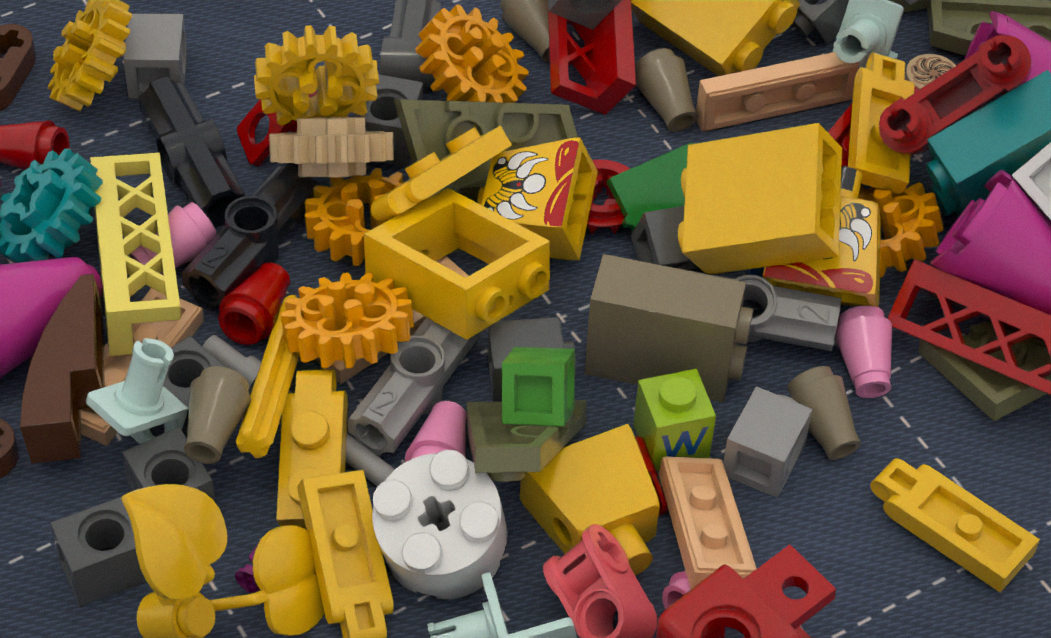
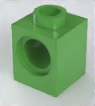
[502,347,575,426]

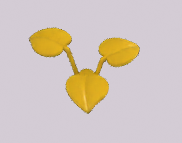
[121,484,325,638]

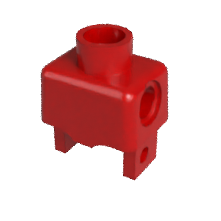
[656,544,836,638]

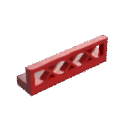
[548,0,636,115]
[887,259,1051,395]

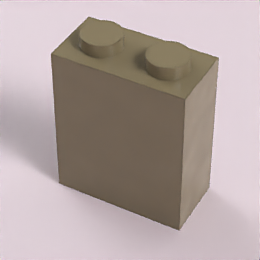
[584,254,753,403]

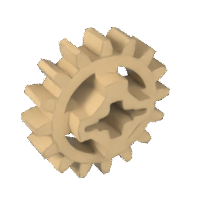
[269,117,394,177]

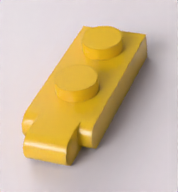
[848,52,915,194]
[371,125,512,222]
[276,369,348,529]
[870,458,1040,593]
[297,470,394,638]

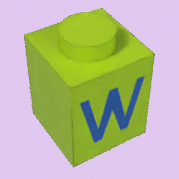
[633,368,716,471]

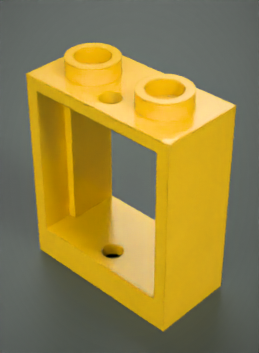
[364,188,550,340]

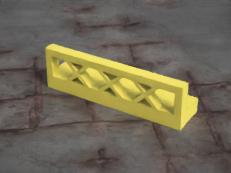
[90,153,181,357]

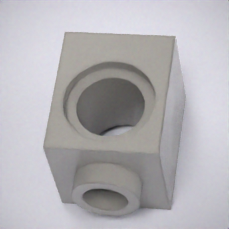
[123,14,187,98]
[723,387,813,498]

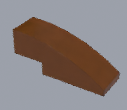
[20,274,105,464]

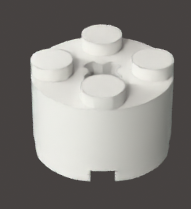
[372,450,508,600]

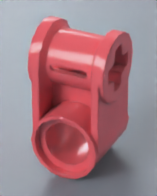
[543,524,657,638]

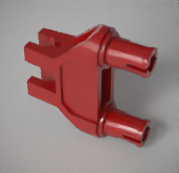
[879,35,1032,155]

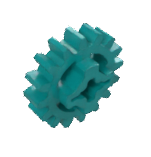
[0,148,103,263]

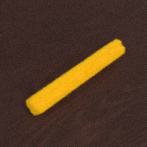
[236,295,300,458]

